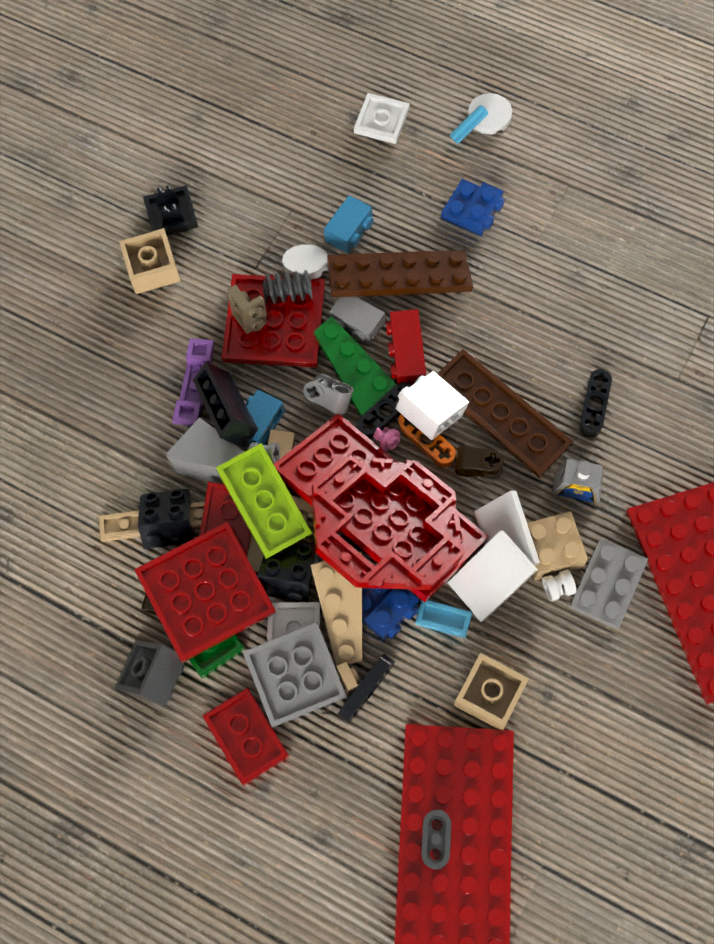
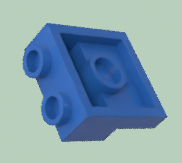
[441,178,505,236]
[362,588,419,642]

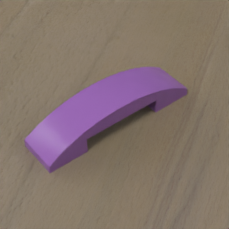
[172,338,214,426]

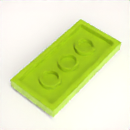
[216,443,312,559]

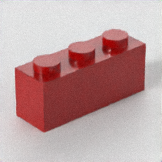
[386,309,426,386]

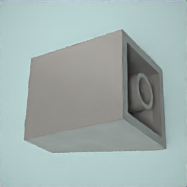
[166,417,244,484]

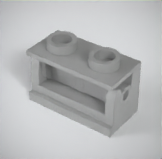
[329,297,385,345]

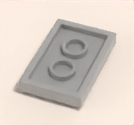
[569,538,648,630]

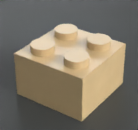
[119,228,181,294]
[527,511,588,581]
[454,653,529,731]

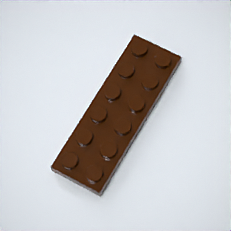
[327,250,473,297]
[437,349,573,478]

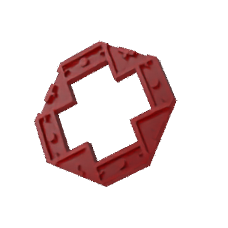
[312,456,464,590]

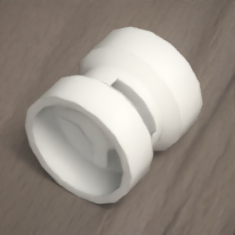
[542,569,577,602]

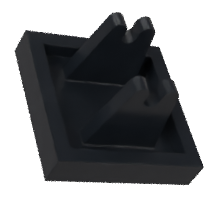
[143,185,199,236]

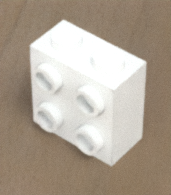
[395,371,469,440]

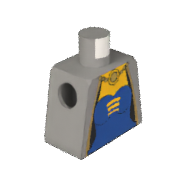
[552,459,603,504]

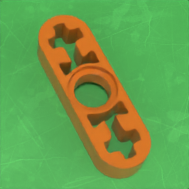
[398,414,456,468]

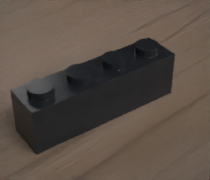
[193,362,258,448]

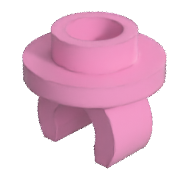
[373,427,400,451]

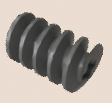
[263,270,313,304]

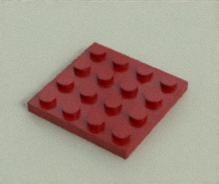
[221,274,326,368]
[134,522,276,663]

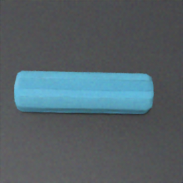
[450,105,488,144]

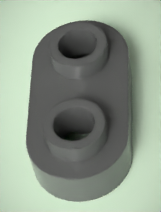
[421,810,451,870]

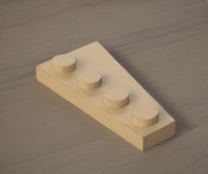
[311,551,363,666]

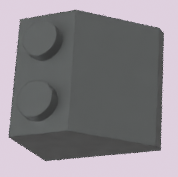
[114,640,185,707]

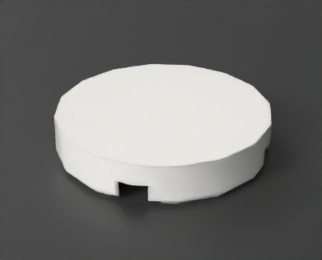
[468,93,512,135]
[282,245,328,280]

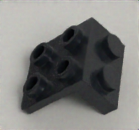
[138,489,194,549]
[257,540,316,602]

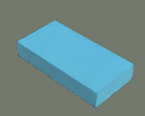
[415,600,472,639]

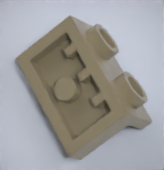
[227,285,267,334]

